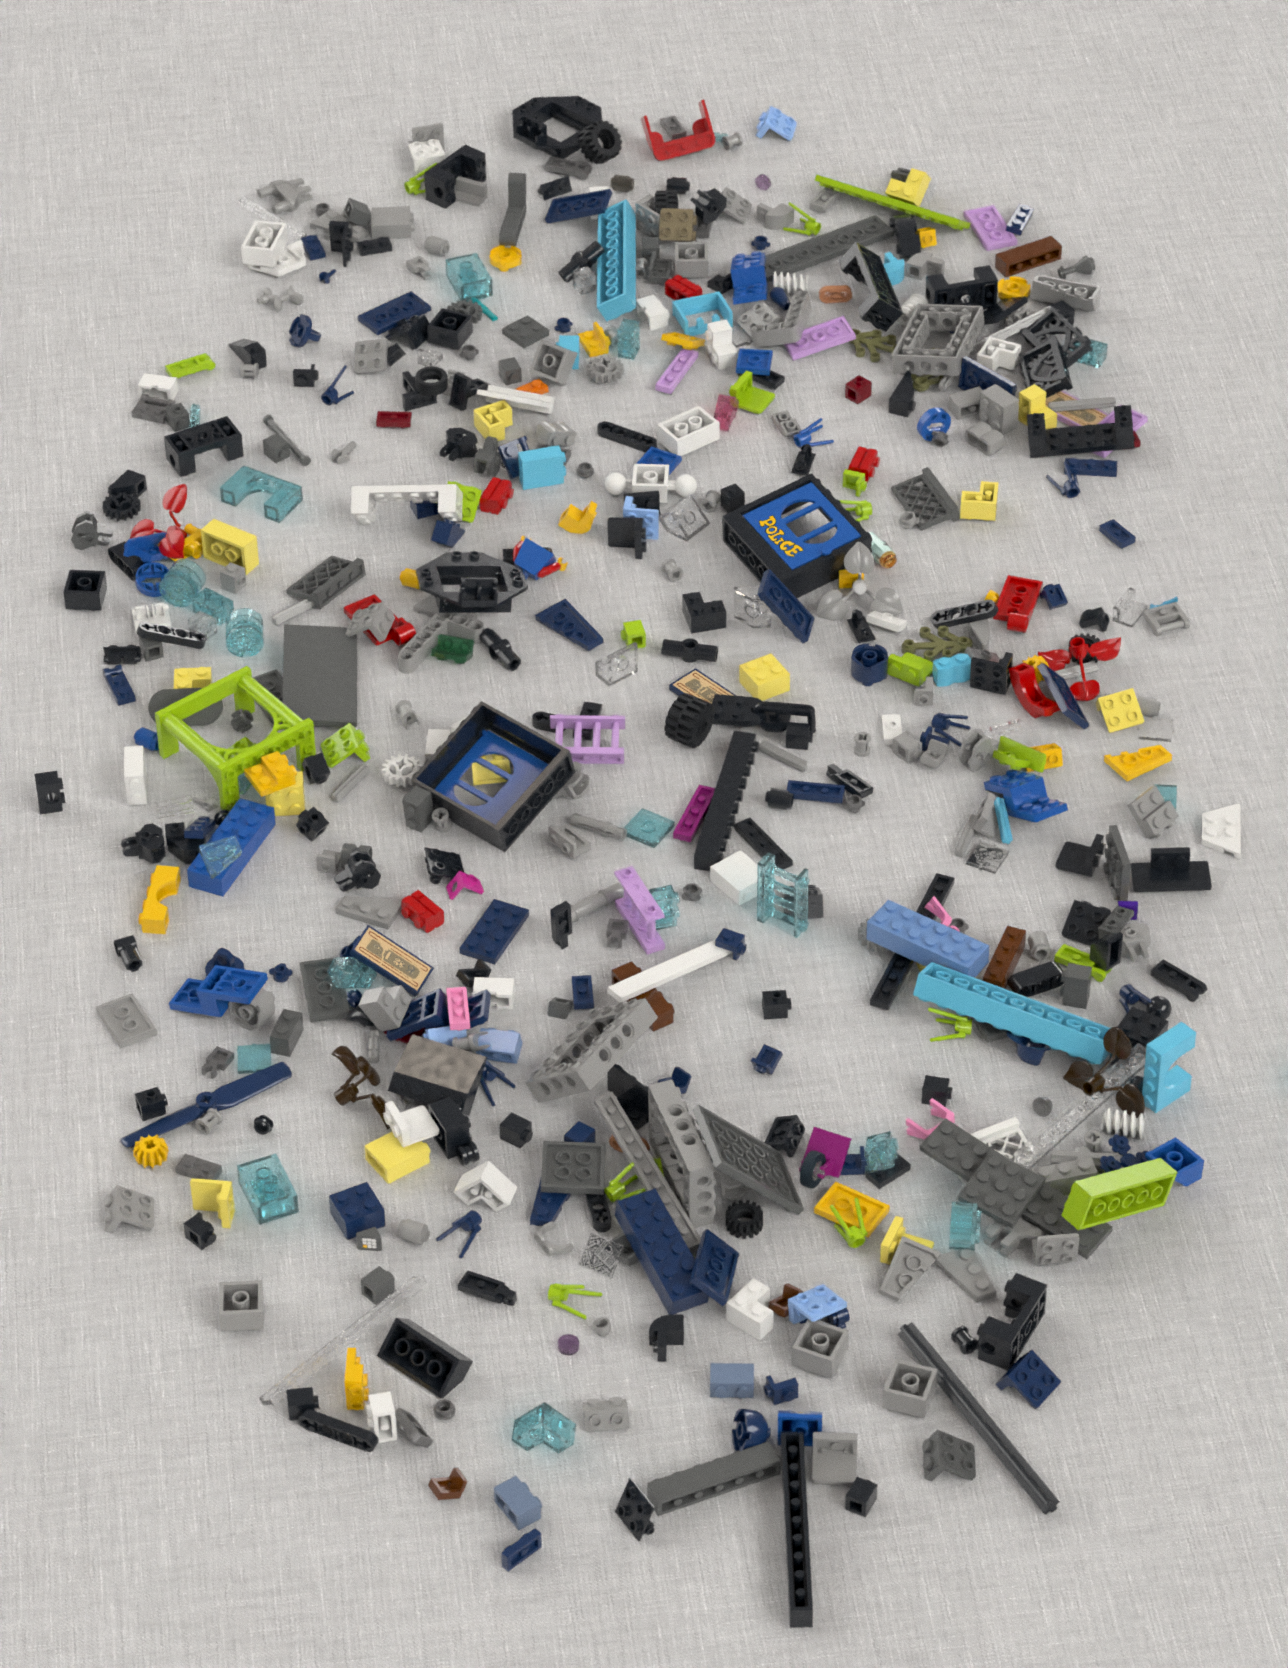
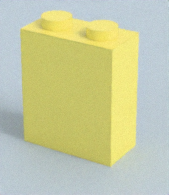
[364,1132,430,1184]

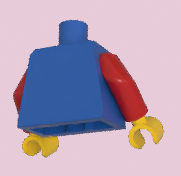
[513,536,568,580]

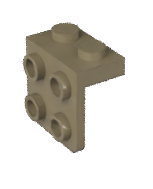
[659,208,697,242]

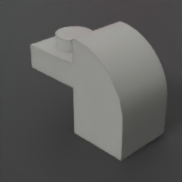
[757,203,794,230]
[906,252,945,280]

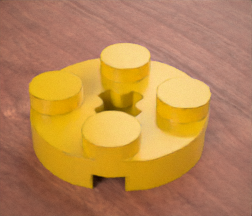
[489,245,522,272]
[997,276,1031,299]

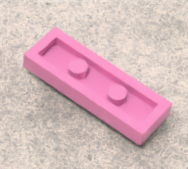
[446,987,470,1031]

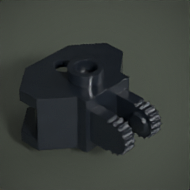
[691,188,727,224]
[440,428,478,461]
[121,823,166,864]
[334,850,381,892]

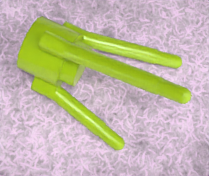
[404,163,437,195]
[783,202,821,236]
[839,500,873,522]
[928,1007,972,1042]
[604,1162,646,1202]
[830,1198,868,1248]
[548,1283,603,1319]

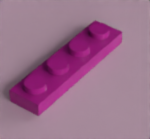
[673,784,715,842]

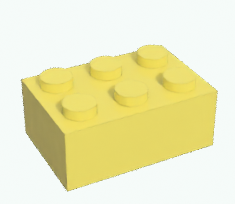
[201,519,259,575]

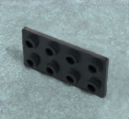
[1131,847,1212,892]
[607,1063,649,1131]

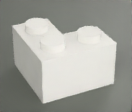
[705,320,738,370]
[977,337,1021,371]
[454,1161,517,1212]
[726,1278,774,1341]

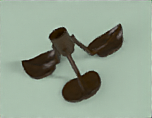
[1063,1027,1145,1118]
[331,1046,390,1130]

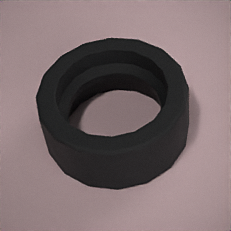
[415,366,448,396]

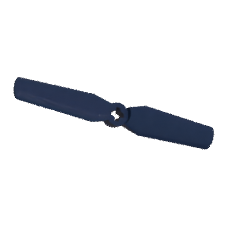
[121,1062,292,1148]

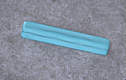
[994,797,1013,844]

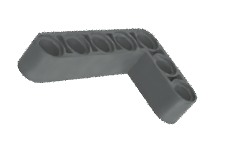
[499,173,526,246]

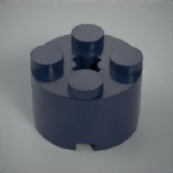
[851,643,888,686]

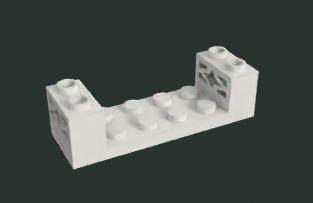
[351,484,463,525]

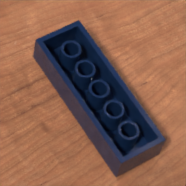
[615,1189,709,1315]

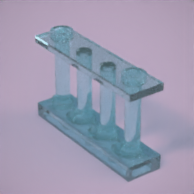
[757,852,810,938]

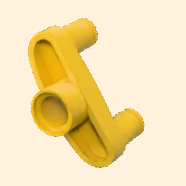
[158,523,203,562]

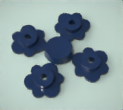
[1100,1134,1150,1173]

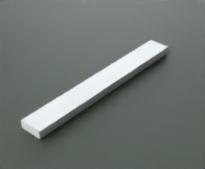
[607,939,733,1003]

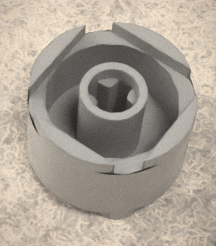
[229,988,275,1030]

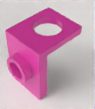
[446,871,484,900]

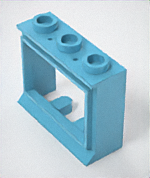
[672,292,733,336]

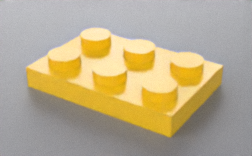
[814,1181,890,1238]

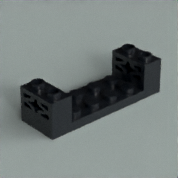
[839,242,903,332]
[1027,405,1135,458]

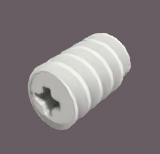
[773,271,808,294]
[897,294,929,326]
[1101,1107,1145,1139]

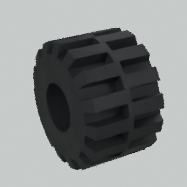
[664,693,715,748]

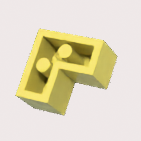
[885,168,931,207]
[1018,384,1057,429]
[473,400,513,441]
[960,481,999,521]
[173,667,213,689]

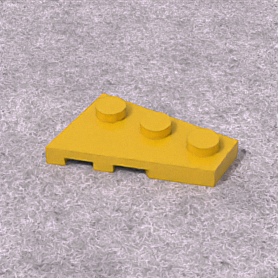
[1104,745,1172,781]

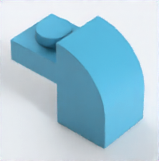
[883,252,905,286]

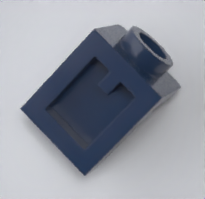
[1039,583,1068,610]
[920,726,950,751]
[840,1146,869,1175]

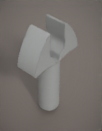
[332,441,357,464]

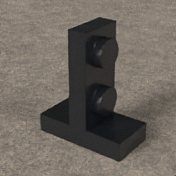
[402,371,437,412]
[449,372,491,411]

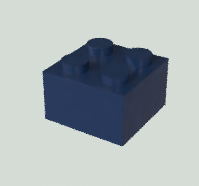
[329,1182,385,1240]

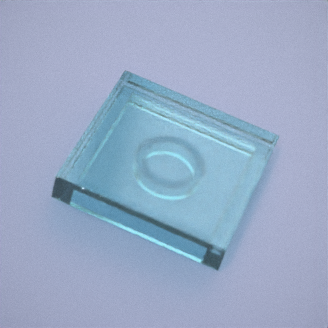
[624,808,675,848]

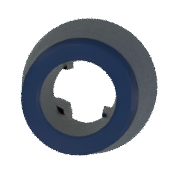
[769,287,790,310]

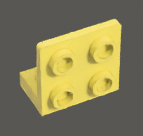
[1095,688,1144,733]
[471,754,510,785]
[190,1178,235,1228]
[880,1216,934,1265]

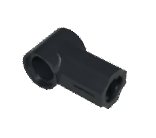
[114,935,143,972]

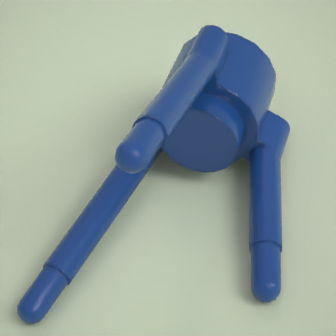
[793,418,834,448]

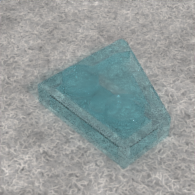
[199,836,242,879]

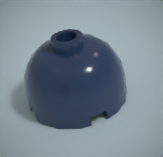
[732,1409,771,1451]

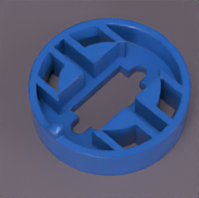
[917,407,951,441]
[135,562,172,597]

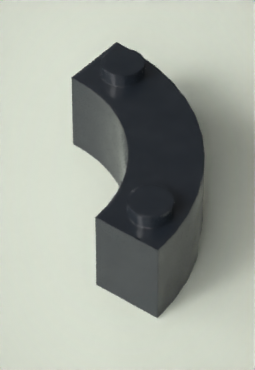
[889,214,921,259]

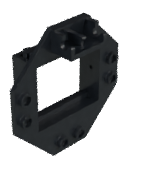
[512,96,602,159]
[415,551,528,613]

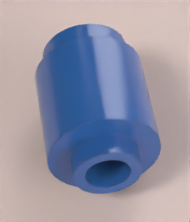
[134,727,159,751]

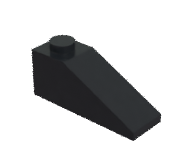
[229,339,267,369]
[888,371,916,417]

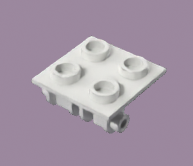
[132,602,172,636]

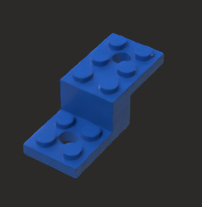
[731,251,768,305]
[983,769,1068,823]
[169,965,268,1017]

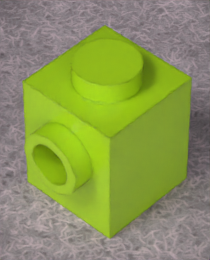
[620,620,646,650]

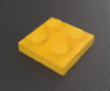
[661,332,705,350]

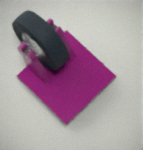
[799,1127,852,1189]

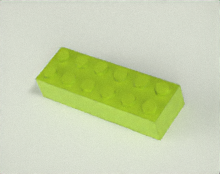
[1061,1158,1177,1230]

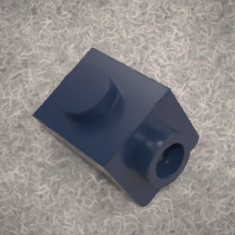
[715,928,747,961]
[750,1044,783,1075]
[657,1066,692,1094]
[763,1375,799,1405]

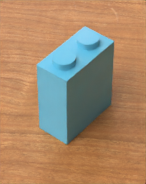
[518,445,566,490]

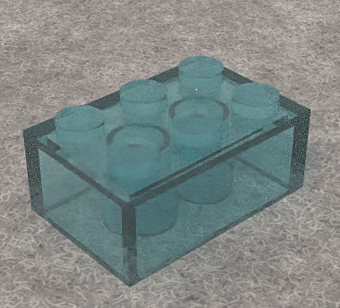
[445,253,493,302]
[237,1153,299,1225]

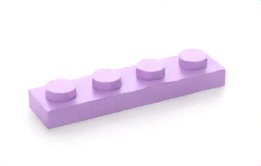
[655,348,698,394]

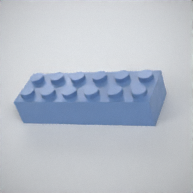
[866,900,989,978]

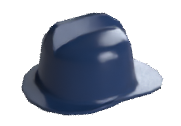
[1007,1031,1051,1066]

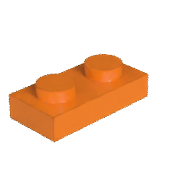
[515,378,549,395]

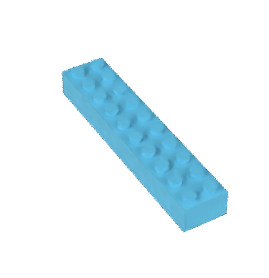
[597,199,636,321]
[913,962,1110,1064]

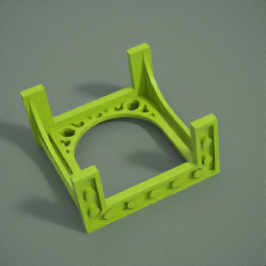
[155,666,316,811]

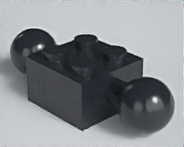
[1109,996,1172,1071]

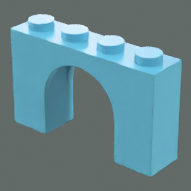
[1142,1021,1196,1113]

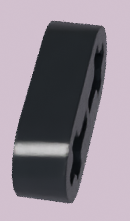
[532,711,566,733]

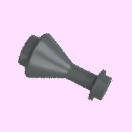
[1057,256,1096,279]

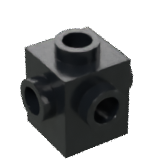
[296,807,329,842]

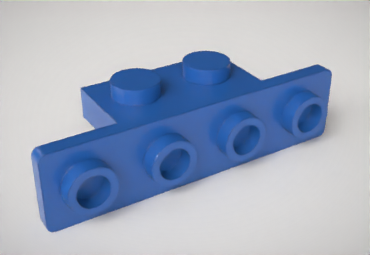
[123,532,168,563]

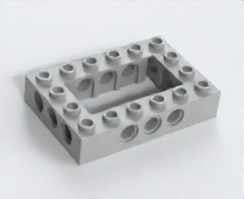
[891,304,985,377]
[525,998,658,1102]
[648,1080,716,1228]

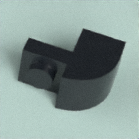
[649,1315,684,1362]

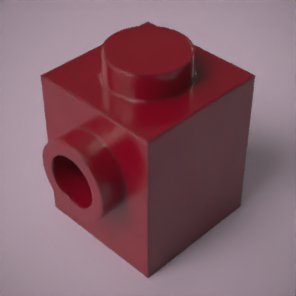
[845,375,872,404]

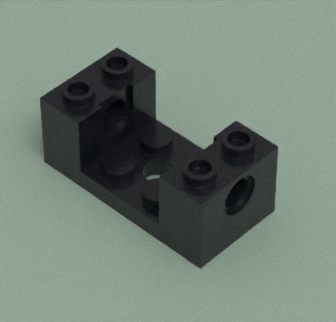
[424,144,487,209]
[925,265,998,310]
[164,416,244,477]
[976,1273,1047,1371]

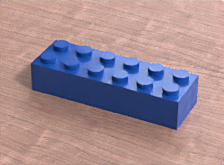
[187,798,276,897]

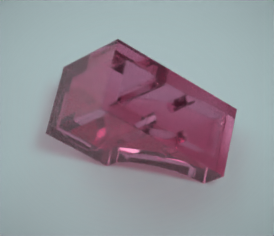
[713,394,739,432]

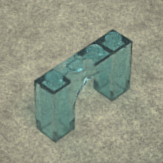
[220,465,303,523]

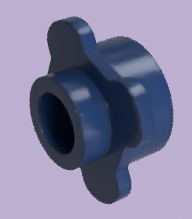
[751,236,771,250]
[554,317,573,333]
[269,963,293,983]
[347,989,363,1008]

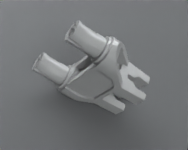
[257,178,312,214]
[984,1218,1047,1257]

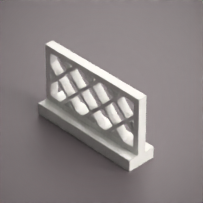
[477,385,555,414]
[957,1117,1039,1187]

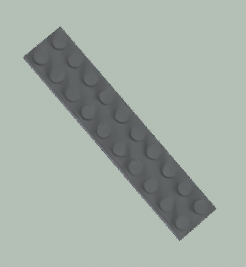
[765,215,894,283]
[920,1118,1113,1260]

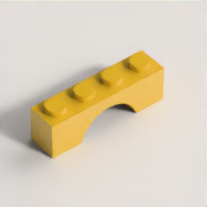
[138,865,181,934]

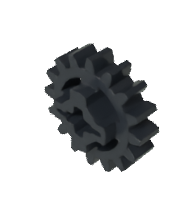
[102,491,141,521]

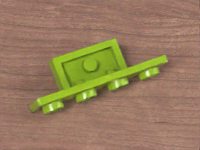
[992,736,1046,773]

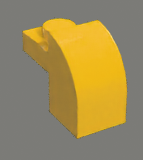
[558,501,597,534]

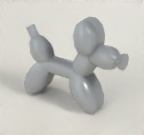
[257,286,304,312]

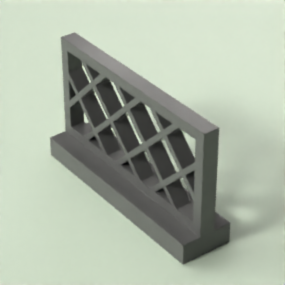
[891,467,960,531]
[286,555,366,609]

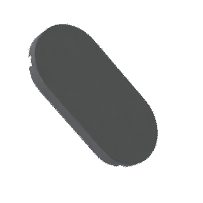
[148,688,223,726]

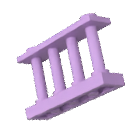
[550,714,625,764]
[614,866,665,955]

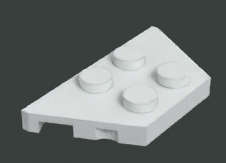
[248,240,306,277]
[1201,804,1241,859]

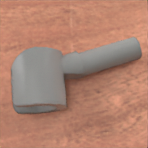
[193,797,218,812]

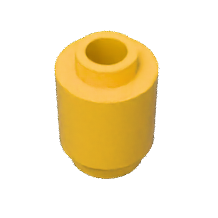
[399,568,420,589]

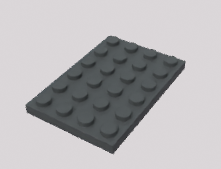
[693,1104,804,1215]

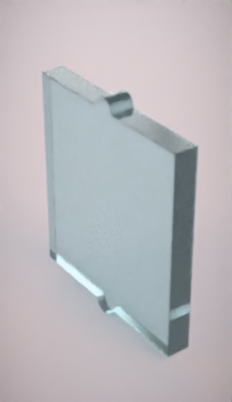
[237,1043,271,1074]

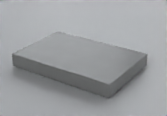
[96,993,157,1049]

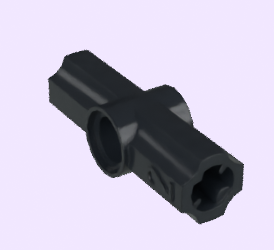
[558,241,605,283]
[479,627,521,671]
[661,638,718,663]

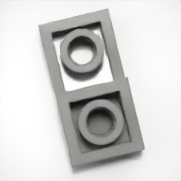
[771,410,801,437]

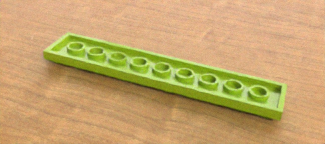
[814,174,971,231]

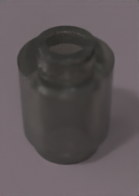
[610,175,634,192]

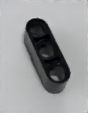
[108,541,145,581]
[1007,961,1064,997]

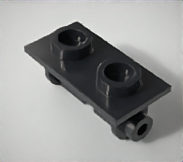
[537,176,572,201]
[791,444,816,475]
[847,609,876,643]
[103,645,142,664]

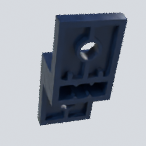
[386,988,491,1042]

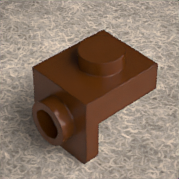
[768,1283,803,1318]
[428,1467,467,1500]

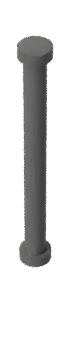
[263,415,311,466]

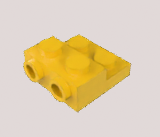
[244,751,297,797]
[344,1348,369,1410]

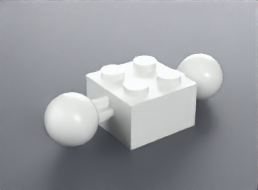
[604,464,697,503]

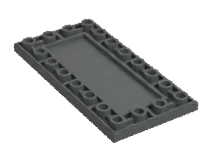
[282,624,357,727]

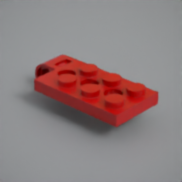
[993,575,1043,633]
[344,594,416,646]

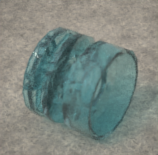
[159,559,206,607]
[226,608,264,657]

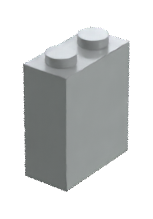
[371,206,414,239]

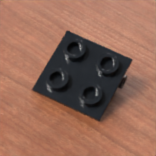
[424,847,464,884]
[615,1478,655,1541]

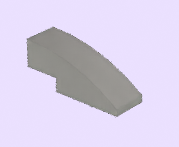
[968,610,990,651]

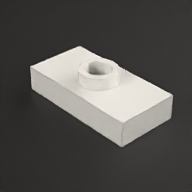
[866,610,907,632]
[881,714,902,745]

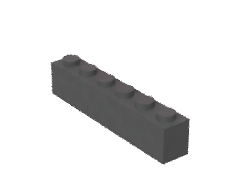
[647,1441,781,1516]

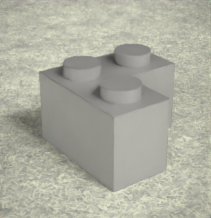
[358,985,412,1032]

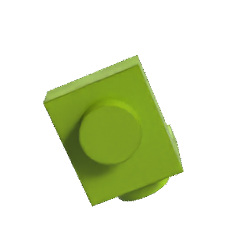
[843,469,867,497]

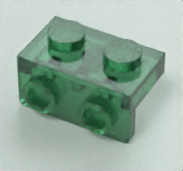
[431,634,474,664]

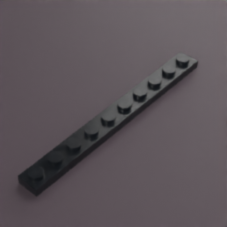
[870,873,955,1010]

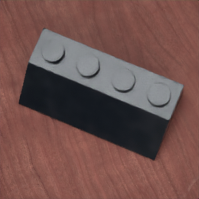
[377,1318,473,1398]

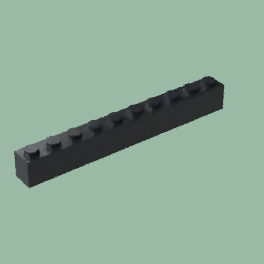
[694,731,759,871]
[781,1432,813,1628]

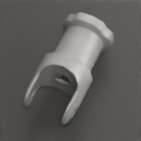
[395,700,420,730]
[452,1031,490,1052]

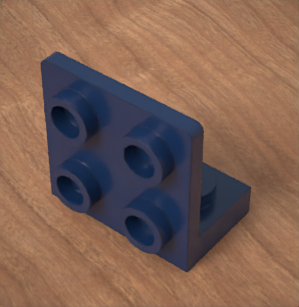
[995,1350,1061,1409]

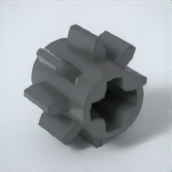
[231,709,254,733]

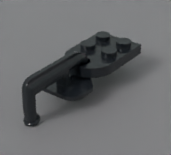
[712,694,816,733]

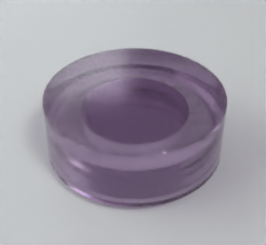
[755,174,771,190]
[558,1334,579,1355]

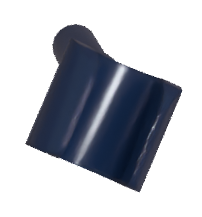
[319,269,336,284]

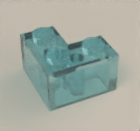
[949,1202,981,1251]
[511,1402,576,1454]

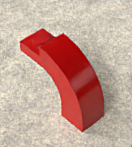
[1009,663,1060,718]

